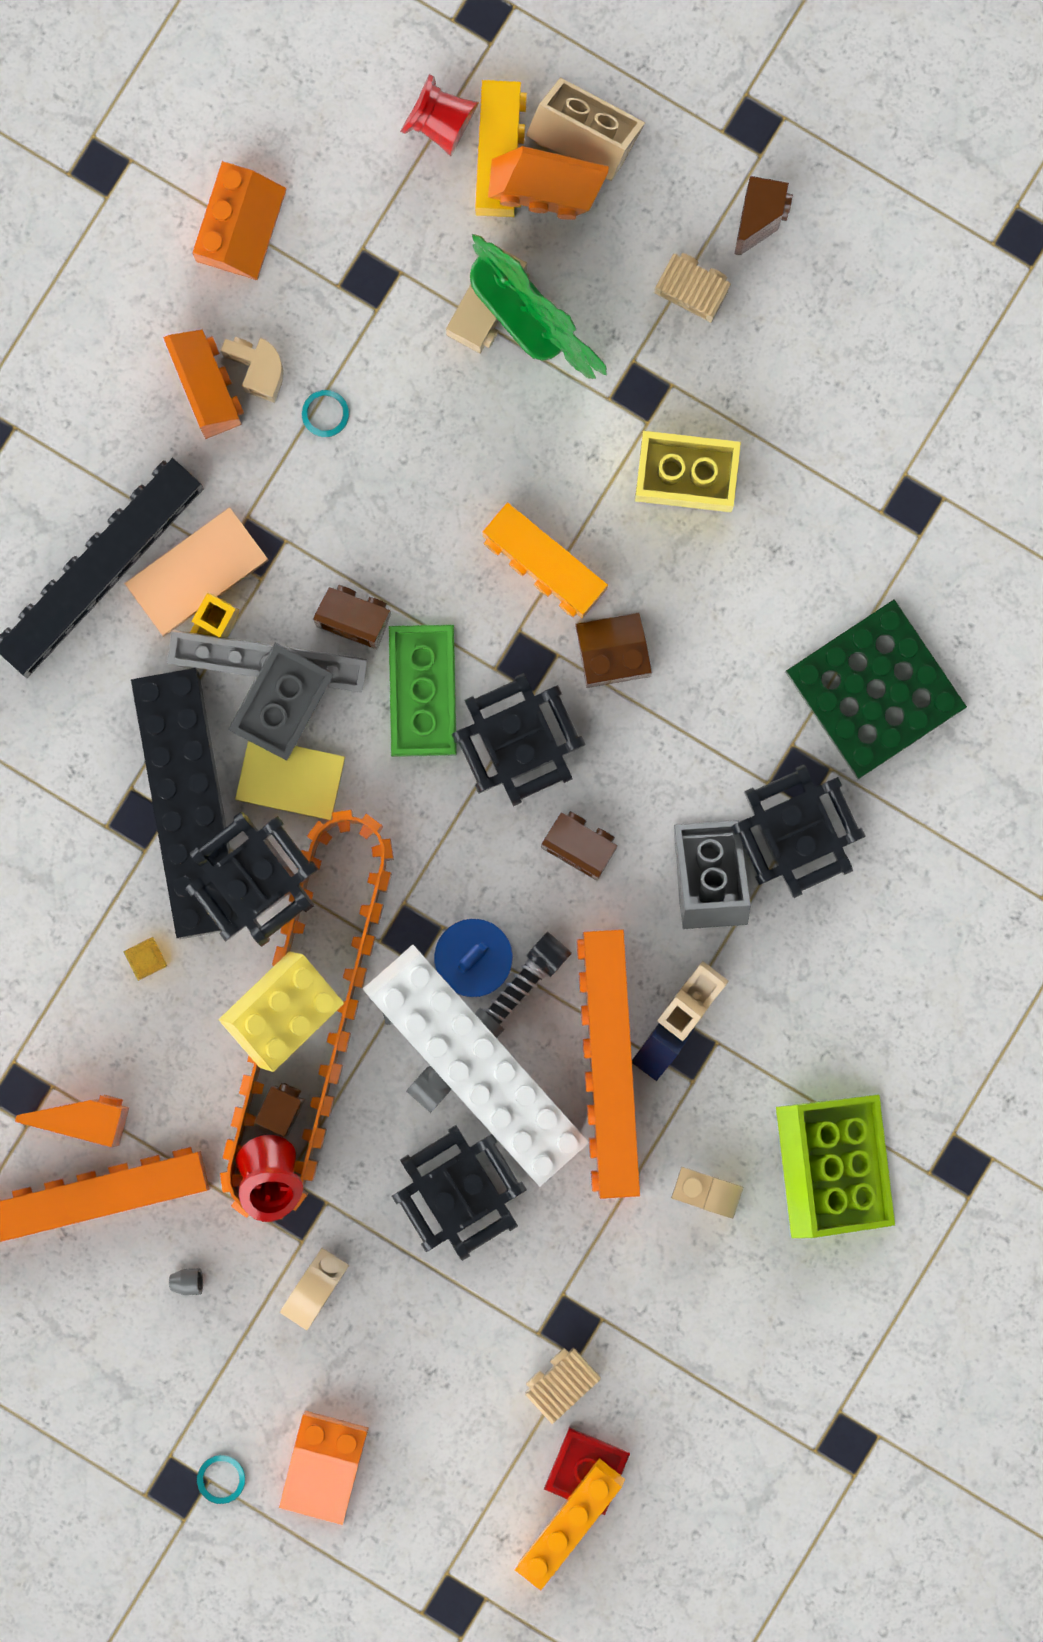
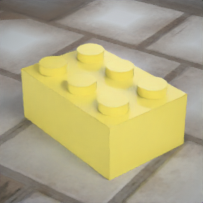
[635,431,741,512]
[218,951,344,1072]

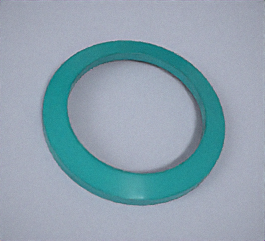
[302,390,349,437]
[197,1455,245,1504]

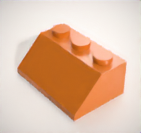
[488,146,609,220]
[192,161,287,280]
[163,329,244,439]

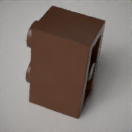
[254,1083,306,1137]

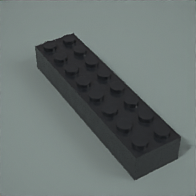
[131,668,239,939]

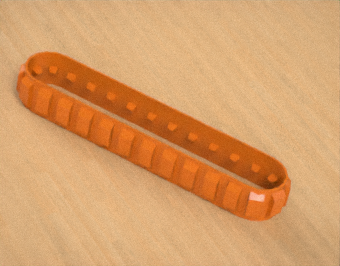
[220,810,394,1219]

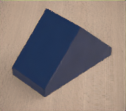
[632,1023,695,1081]

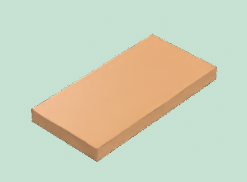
[124,507,269,637]

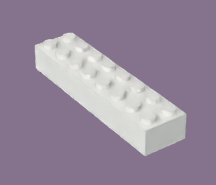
[363,945,589,1187]

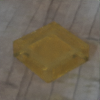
[123,937,168,981]

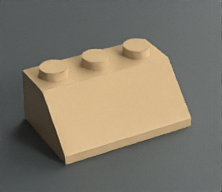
[526,77,645,181]

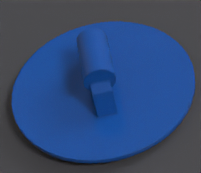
[434,919,513,997]

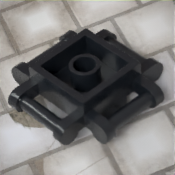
[451,673,586,807]
[731,764,866,898]
[185,811,318,947]
[391,1125,527,1261]

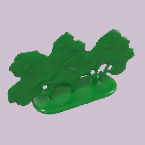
[470,234,607,379]

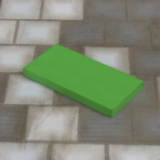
[389,625,457,757]

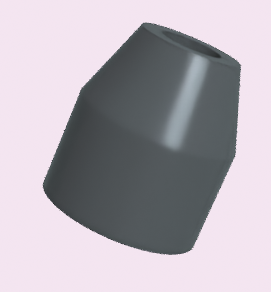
[169,1268,203,1295]

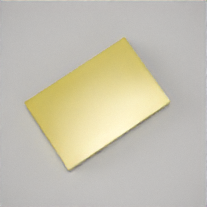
[235,741,345,821]

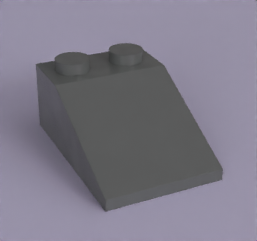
[674,820,751,929]

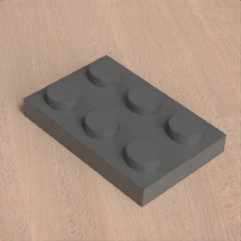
[228,642,334,761]

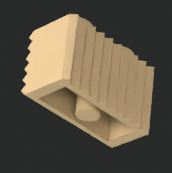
[654,253,731,323]
[525,1347,601,1424]

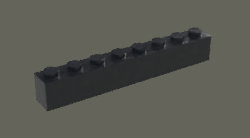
[0,457,204,678]

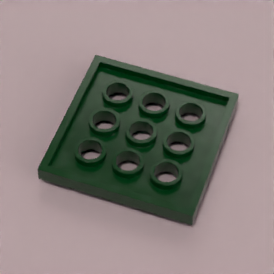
[785,599,967,780]

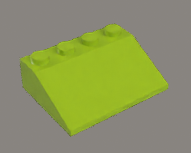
[776,1095,895,1238]

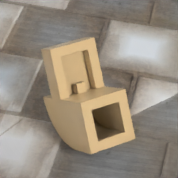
[220,337,284,403]
[657,961,729,1041]
[671,1166,744,1219]
[280,1248,349,1330]

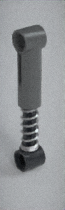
[406,931,572,1113]

